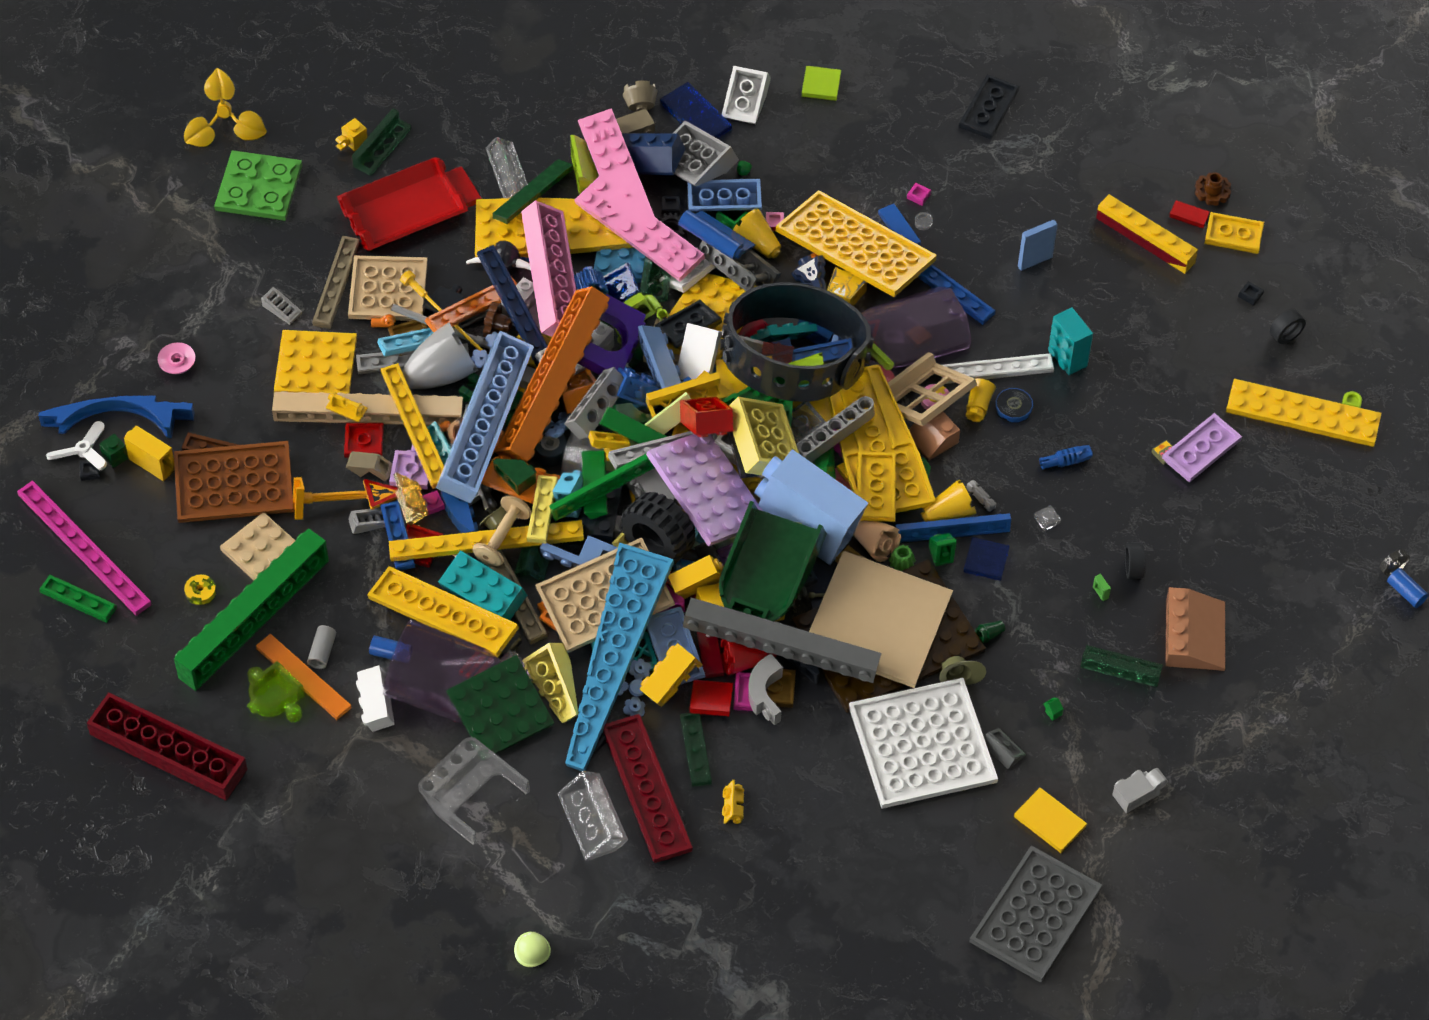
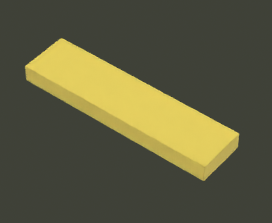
[527,475,558,544]

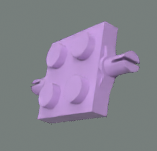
[389,444,429,498]

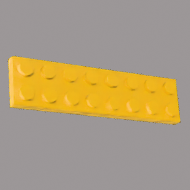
[1226,379,1382,447]
[367,566,519,658]

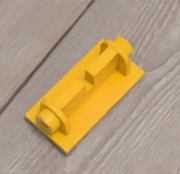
[326,392,368,422]
[722,780,744,824]

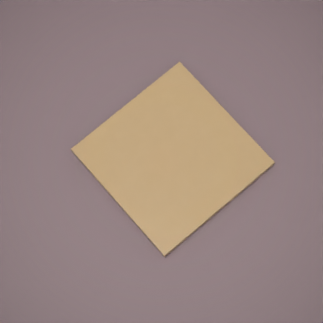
[809,551,953,688]

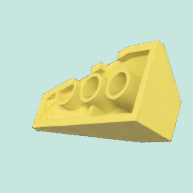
[521,643,578,723]

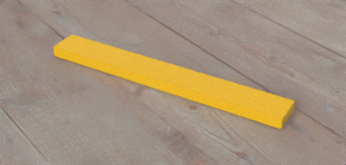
[381,363,444,489]

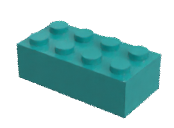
[438,550,528,620]

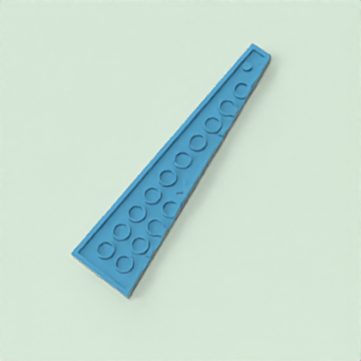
[565,542,674,772]

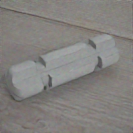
[967,480,996,511]

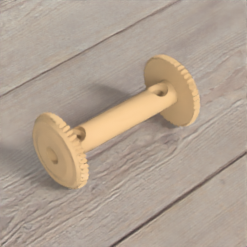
[473,496,531,567]

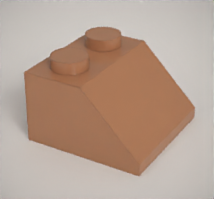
[909,411,960,461]

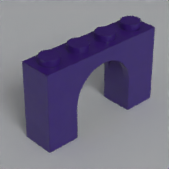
[577,294,646,375]

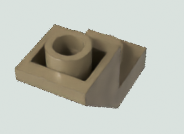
[346,451,393,481]

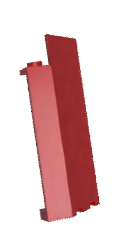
[337,157,482,251]

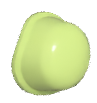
[514,932,551,967]

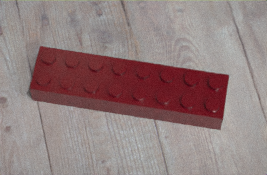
[87,692,248,801]

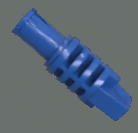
[1039,445,1093,470]

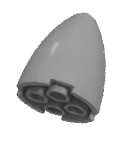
[402,323,478,389]

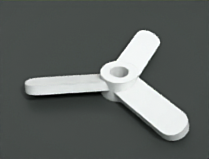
[46,421,107,470]

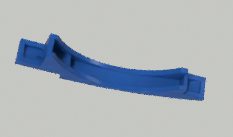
[38,396,195,438]

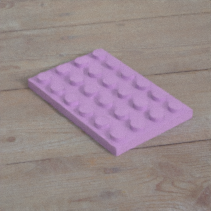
[646,434,763,546]

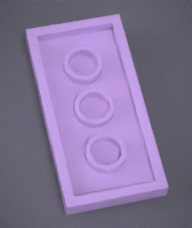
[1162,413,1242,482]

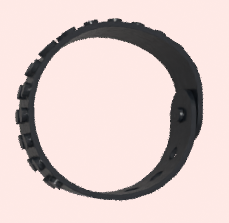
[719,282,874,402]

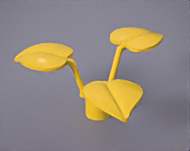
[184,68,267,147]

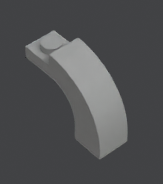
[748,654,783,725]

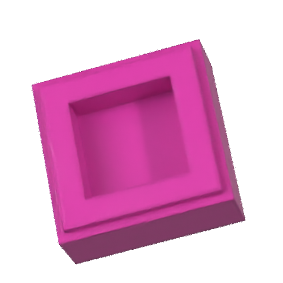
[907,183,931,206]

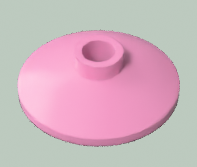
[158,343,195,374]

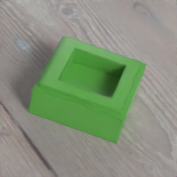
[1093,574,1111,601]

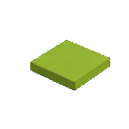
[802,66,841,101]

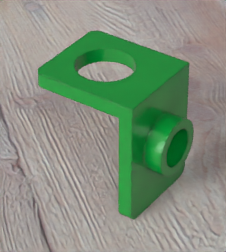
[716,211,748,230]

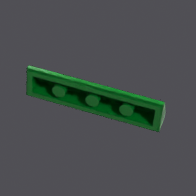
[582,451,608,520]

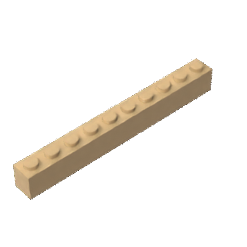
[272,391,464,425]

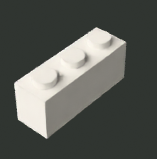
[356,665,395,732]

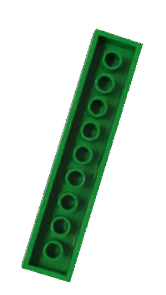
[174,528,329,691]

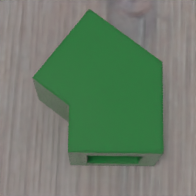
[1043,698,1064,721]

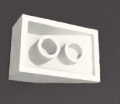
[721,66,771,124]

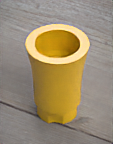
[966,379,996,422]

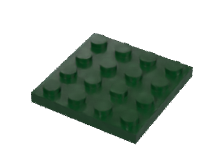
[446,655,554,761]

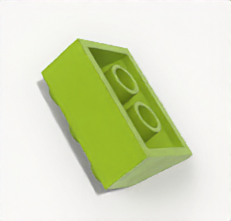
[570,135,599,195]

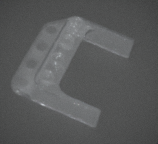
[418,737,530,845]

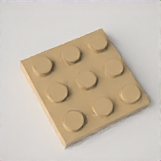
[220,513,295,580]

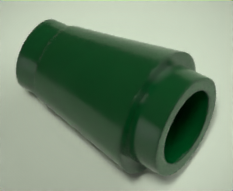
[975,621,1005,643]

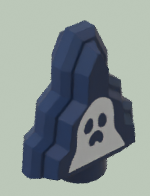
[791,255,827,290]

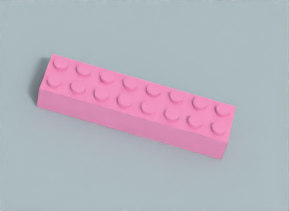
[521,200,576,337]

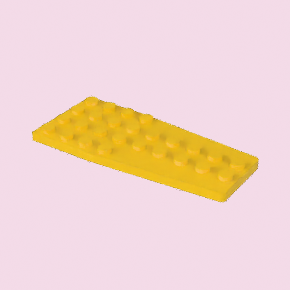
[475,198,634,258]
[825,365,936,513]

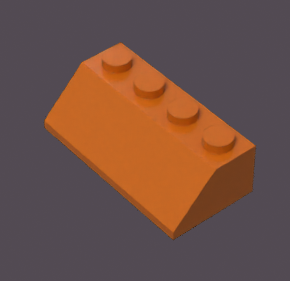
[481,454,561,504]

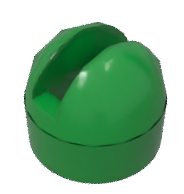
[736,160,752,176]

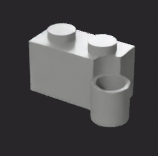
[1112,768,1168,813]

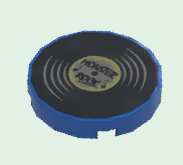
[995,388,1033,422]

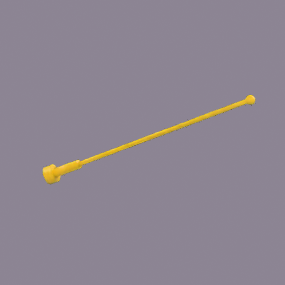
[400,270,526,393]

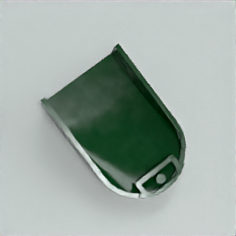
[719,501,827,621]

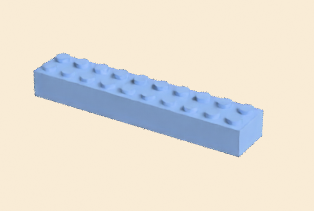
[436,331,534,504]

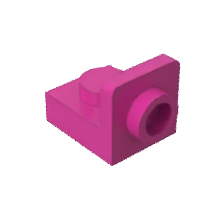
[414,490,445,517]

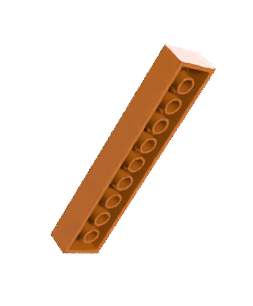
[495,286,610,462]

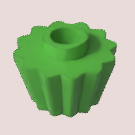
[889,545,916,571]

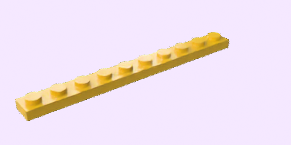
[389,520,584,562]

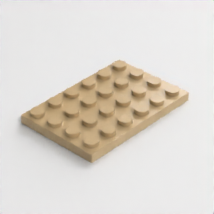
[535,538,675,653]

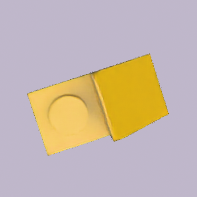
[588,431,630,461]

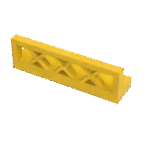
[646,372,725,418]

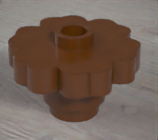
[1195,172,1231,206]
[483,302,513,338]

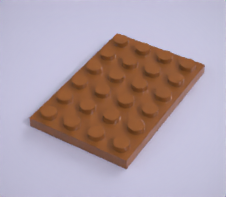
[174,441,294,523]

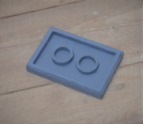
[1018,220,1057,271]

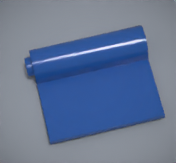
[678,210,755,260]

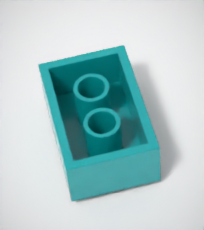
[1048,307,1093,375]

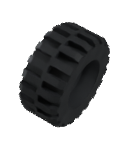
[621,492,696,565]

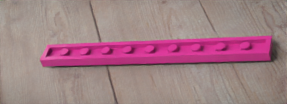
[17,481,152,616]

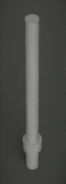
[391,304,491,350]

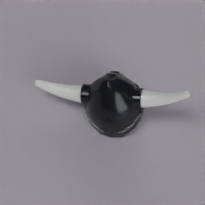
[466,241,531,271]

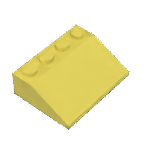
[729,397,799,475]

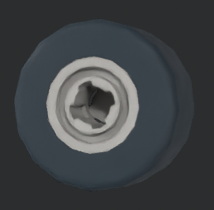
[534,430,568,467]

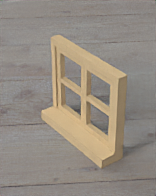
[888,352,977,426]

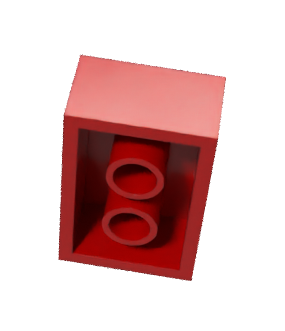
[680,397,733,437]

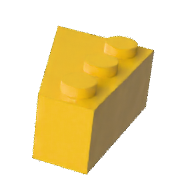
[640,643,703,707]

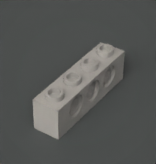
[564,367,624,439]

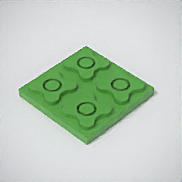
[214,150,302,221]

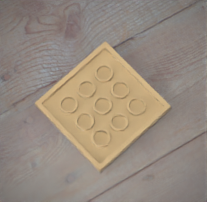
[348,255,428,321]

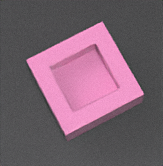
[766,212,784,231]

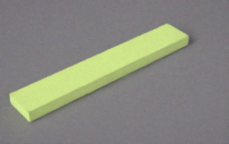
[606,392,691,471]

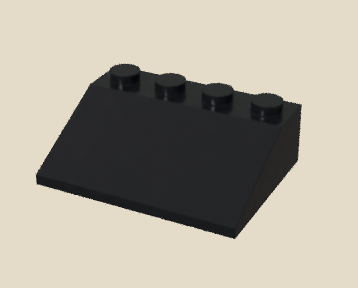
[559,471,625,545]

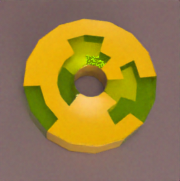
[184,575,216,605]

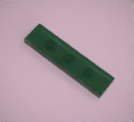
[680,713,712,787]

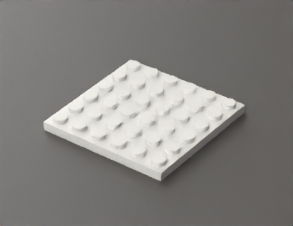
[849,678,998,809]

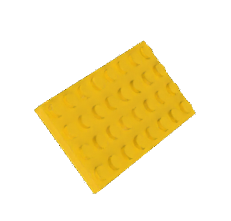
[775,190,937,297]

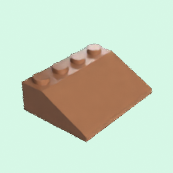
[1166,587,1225,671]

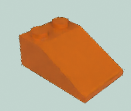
[560,368,598,414]

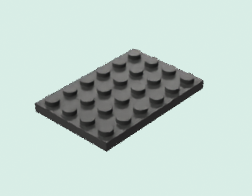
[969,846,1102,982]

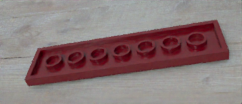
[603,714,693,863]

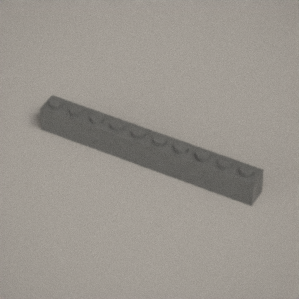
[683,598,882,683]

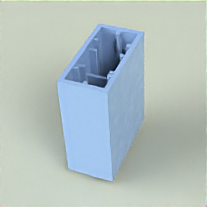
[754,449,868,565]

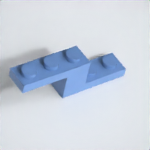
[540,535,618,568]

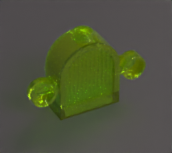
[247,661,305,722]

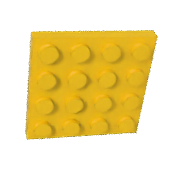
[274,330,357,394]

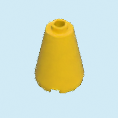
[733,209,781,259]
[921,480,976,522]

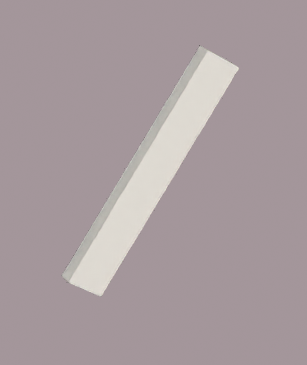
[942,353,1054,383]

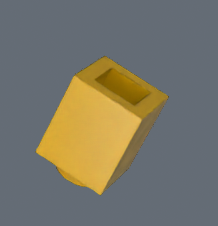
[335,118,368,151]

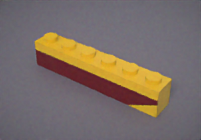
[1096,194,1198,274]

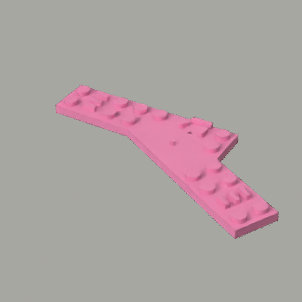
[575,108,705,282]

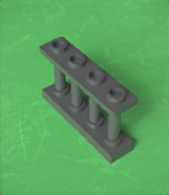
[698,240,781,291]

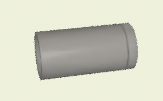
[307,625,336,669]

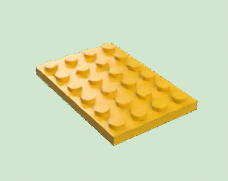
[666,273,757,364]

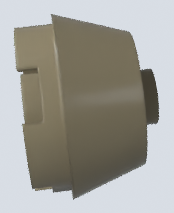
[623,81,658,111]

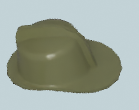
[479,506,508,530]
[939,656,986,685]

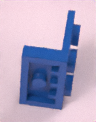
[617,366,661,408]

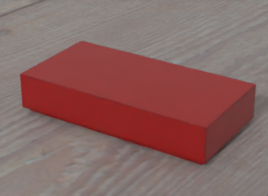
[1169,200,1210,228]

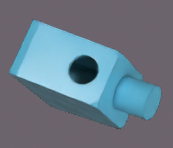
[552,470,583,518]

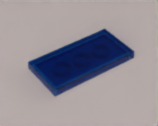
[660,82,732,138]

